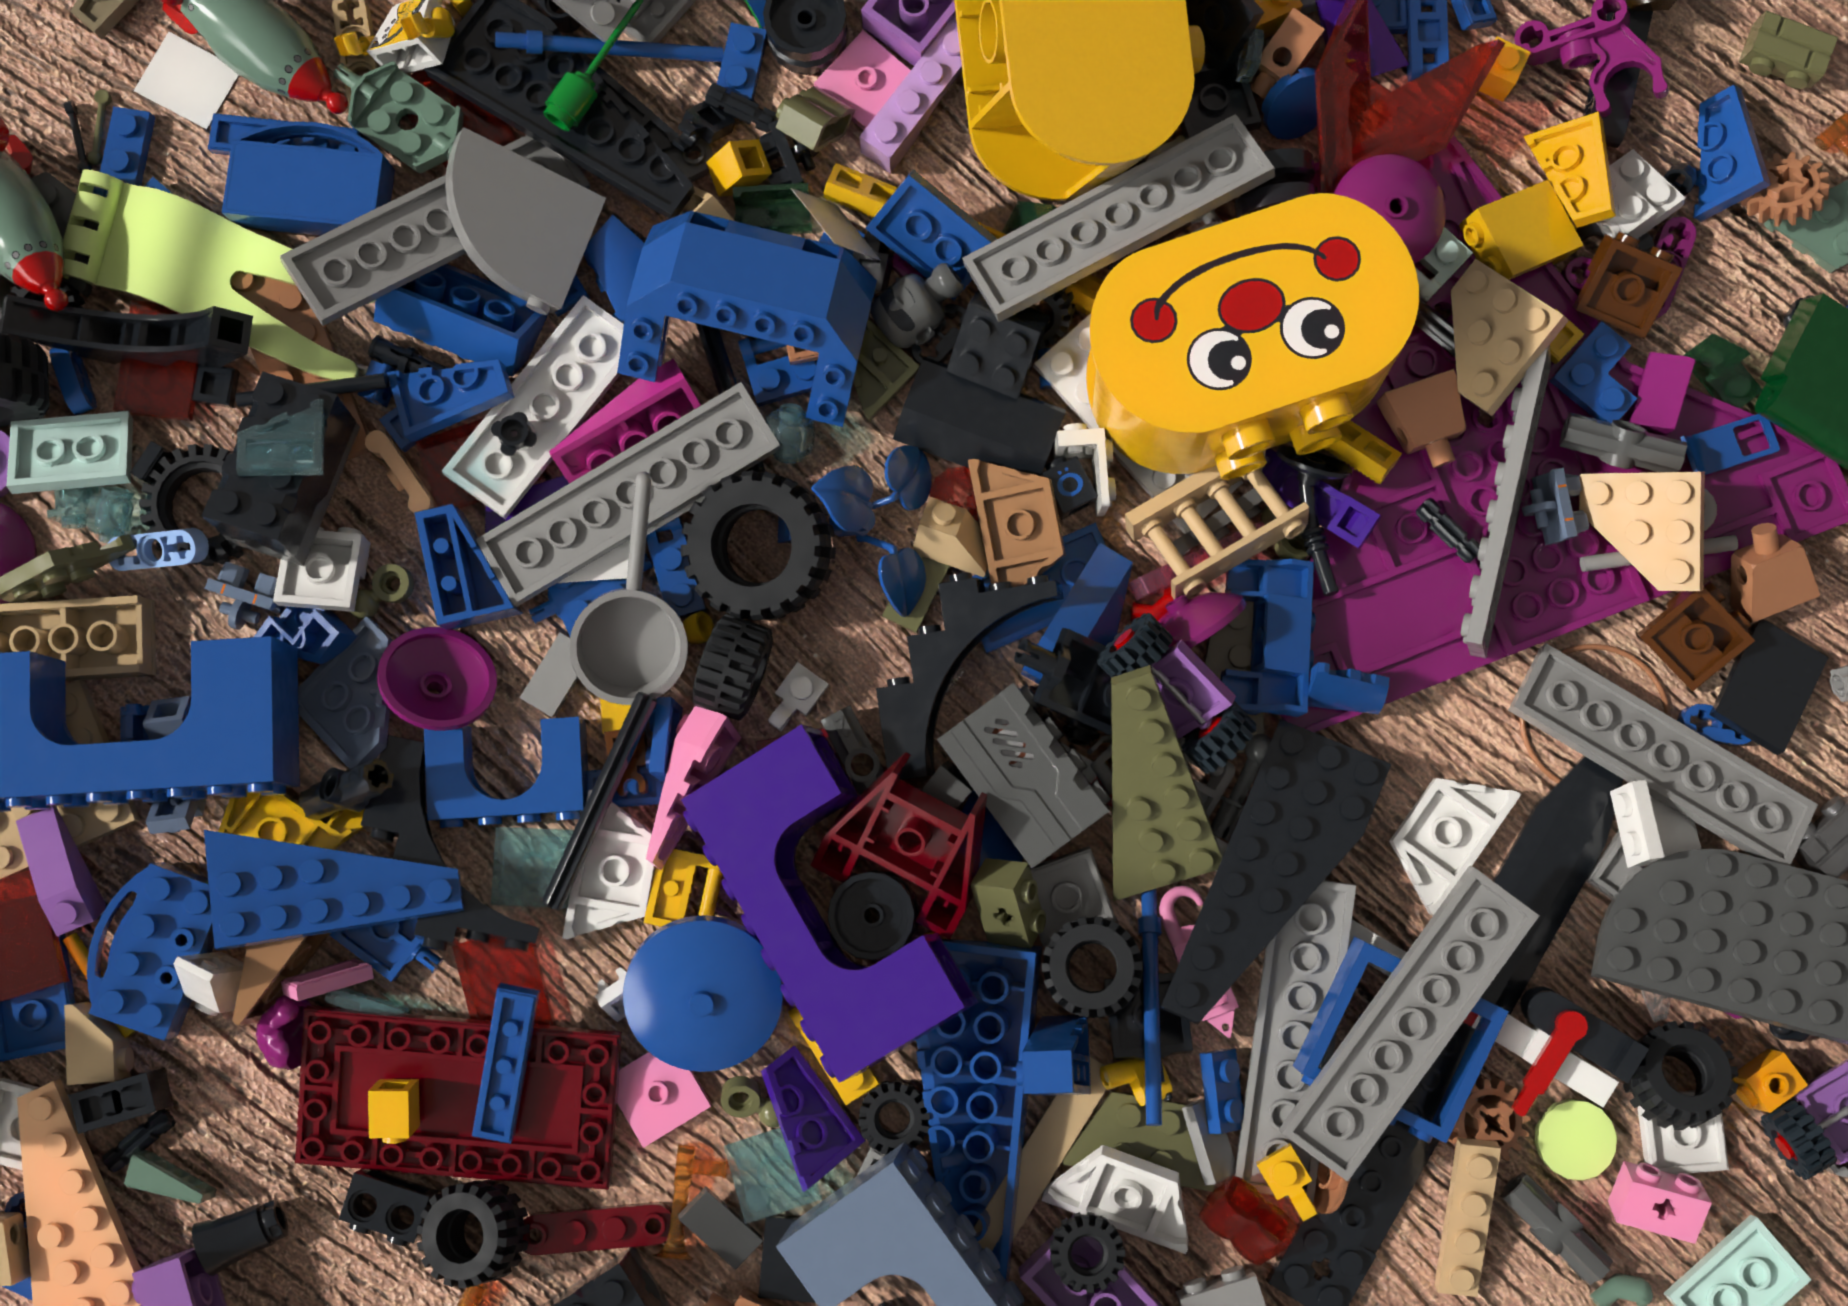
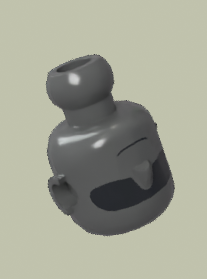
[871,263,964,348]

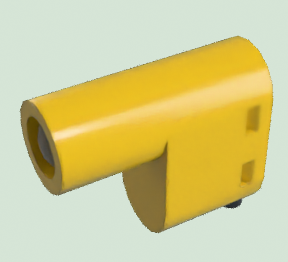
[1099,1058,1173,1106]

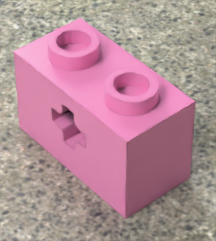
[1608,1161,1712,1244]

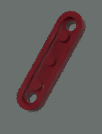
[523,1202,676,1255]

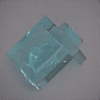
[47,486,100,529]

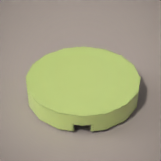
[1534,1099,1617,1180]

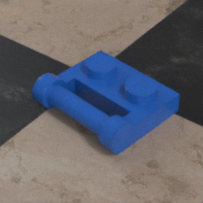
[738,337,817,407]

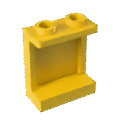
[1459,179,1584,280]

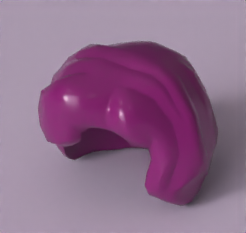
[256,995,311,1070]

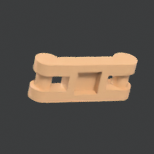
[365,430,440,513]

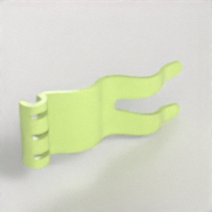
[63,170,376,380]

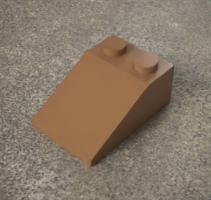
[232,933,330,1026]

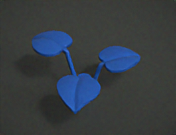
[811,445,932,617]

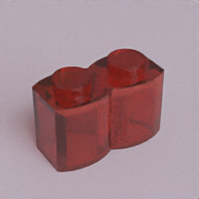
[1199,1176,1297,1266]

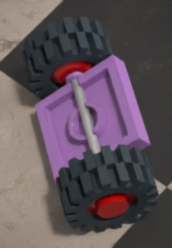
[1097,613,1257,774]
[1760,1059,1848,1180]

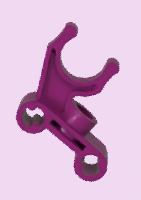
[1514,0,1669,117]

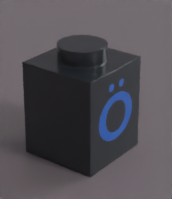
[1042,456,1098,520]

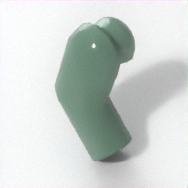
[1589,1273,1653,1306]

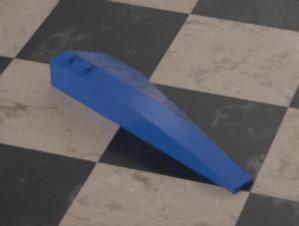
[916,939,1042,1282]

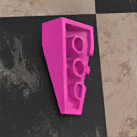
[549,358,701,483]

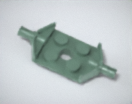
[333,61,464,173]

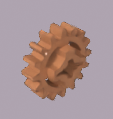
[1741,152,1830,227]
[1448,1075,1531,1161]

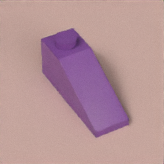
[16,805,107,936]

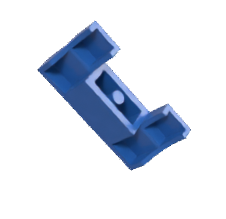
[1220,559,1316,717]

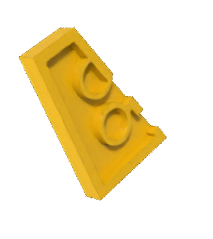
[1523,112,1616,228]

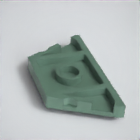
[1763,180,1848,273]

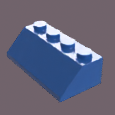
[374,264,549,377]

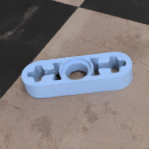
[108,528,209,571]

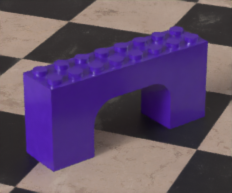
[681,724,979,1083]

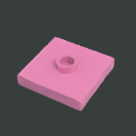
[814,30,911,130]
[617,1052,712,1148]

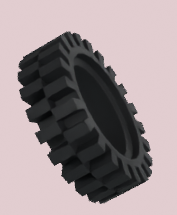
[139,444,244,566]

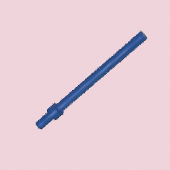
[495,30,723,63]
[1138,888,1162,1126]

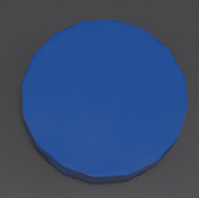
[1261,67,1334,140]

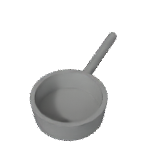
[569,472,688,705]

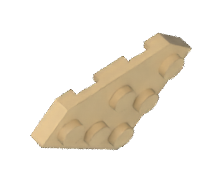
[1451,259,1568,416]
[1579,471,1705,591]

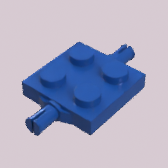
[529,553,653,636]
[329,918,444,982]

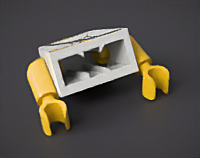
[334,0,455,74]

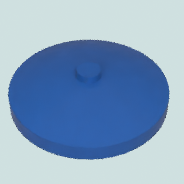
[623,915,783,1072]

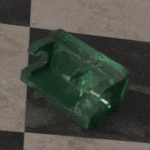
[733,183,813,234]

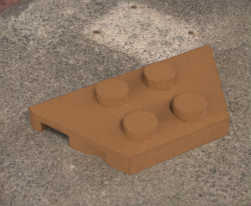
[968,459,1066,587]

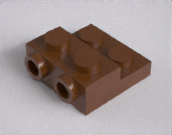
[1572,231,1683,339]
[1637,581,1755,692]

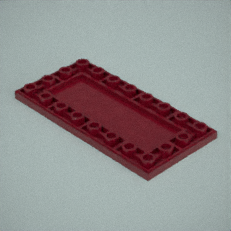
[295,1005,622,1190]

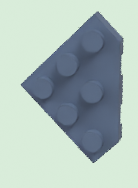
[298,617,393,769]

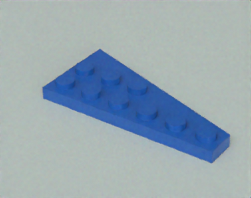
[204,830,464,951]

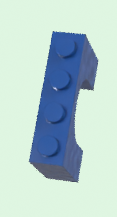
[424,717,588,828]

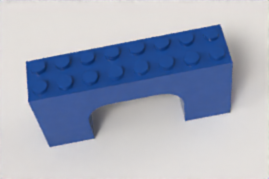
[0,636,300,812]

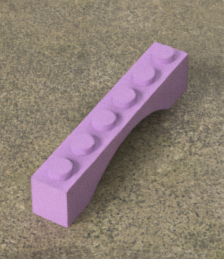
[859,14,962,174]

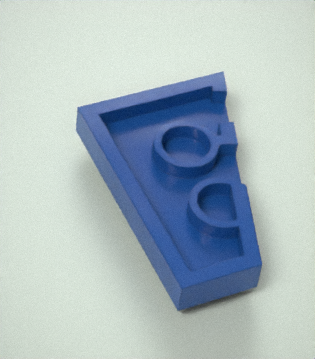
[1694,84,1771,222]
[387,359,515,442]

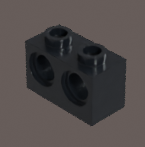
[69,1068,174,1134]
[339,1169,439,1246]

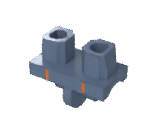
[1522,468,1589,545]
[204,562,285,630]

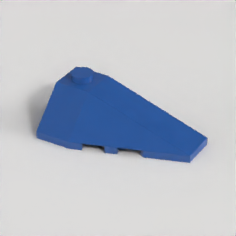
[1021,543,1133,685]

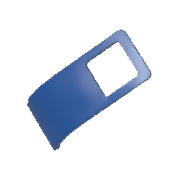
[1680,414,1780,475]

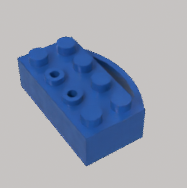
[222,121,395,236]
[87,862,214,1041]

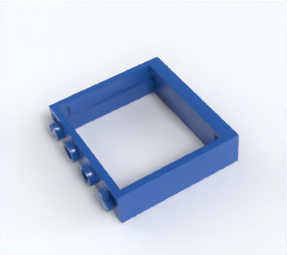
[1293,936,1509,1143]

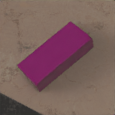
[1629,352,1695,436]

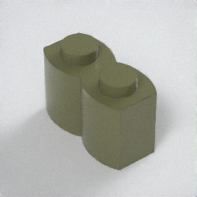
[775,86,855,152]

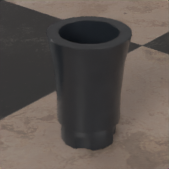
[192,1200,289,1277]

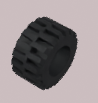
[693,614,773,721]
[1042,916,1143,1018]
[1623,1021,1738,1130]
[417,1180,530,1288]

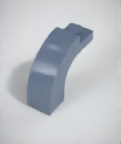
[143,696,206,834]

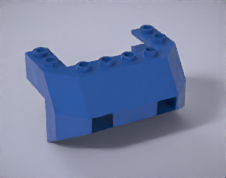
[617,211,877,427]

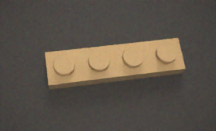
[1434,1137,1501,1297]

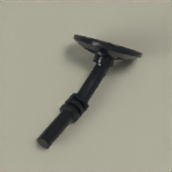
[1276,446,1353,596]

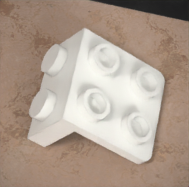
[1053,423,1116,517]
[1610,780,1701,868]

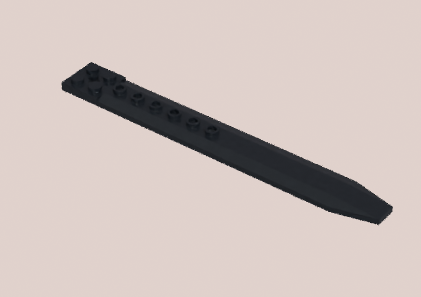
[1266,755,1623,1306]

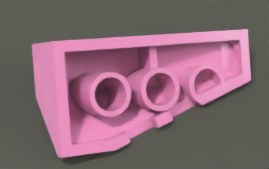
[646,706,741,870]

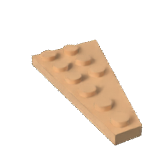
[17,1079,141,1306]

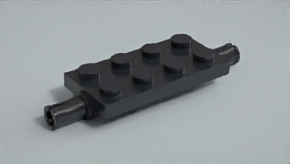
[1014,628,1189,738]

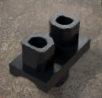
[758,120,820,195]

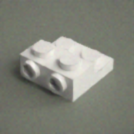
[1596,149,1685,239]
[273,527,371,612]

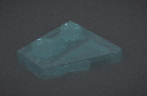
[236,399,325,476]

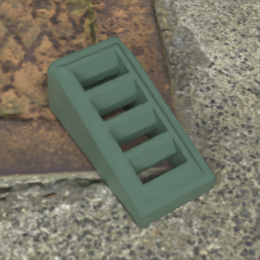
[124,1150,217,1204]

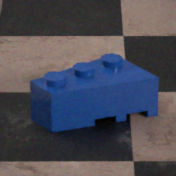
[414,504,523,630]
[1016,1015,1091,1096]

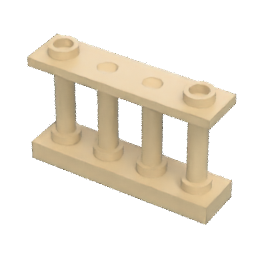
[1125,450,1309,599]

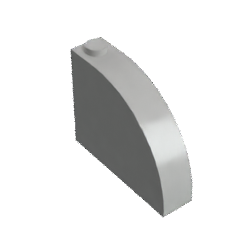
[445,127,606,315]

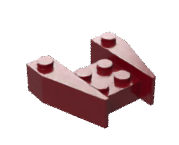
[810,752,987,940]

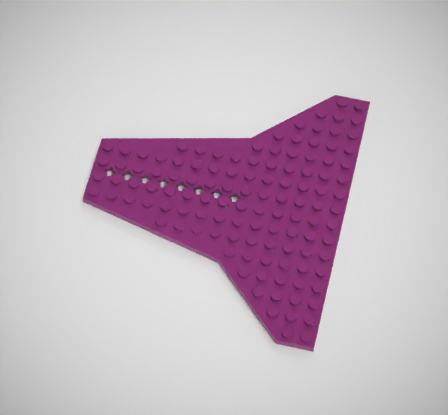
[1280,116,1848,732]

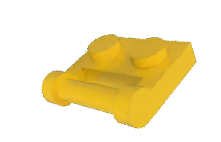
[643,849,723,927]

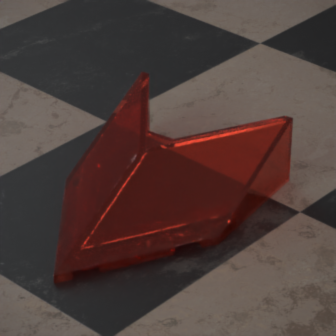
[1315,0,1505,194]

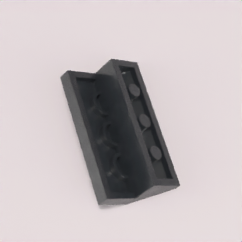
[893,356,1066,476]

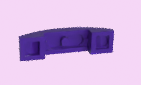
[1247,448,1382,549]

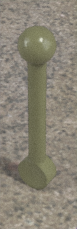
[87,89,112,165]

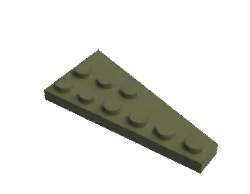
[1111,665,1223,901]

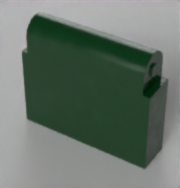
[1755,293,1848,470]

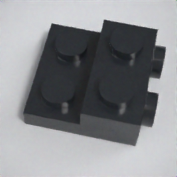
[1180,56,1262,140]

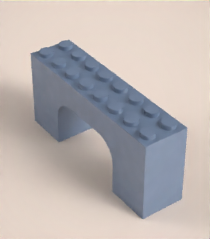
[776,1142,1024,1306]

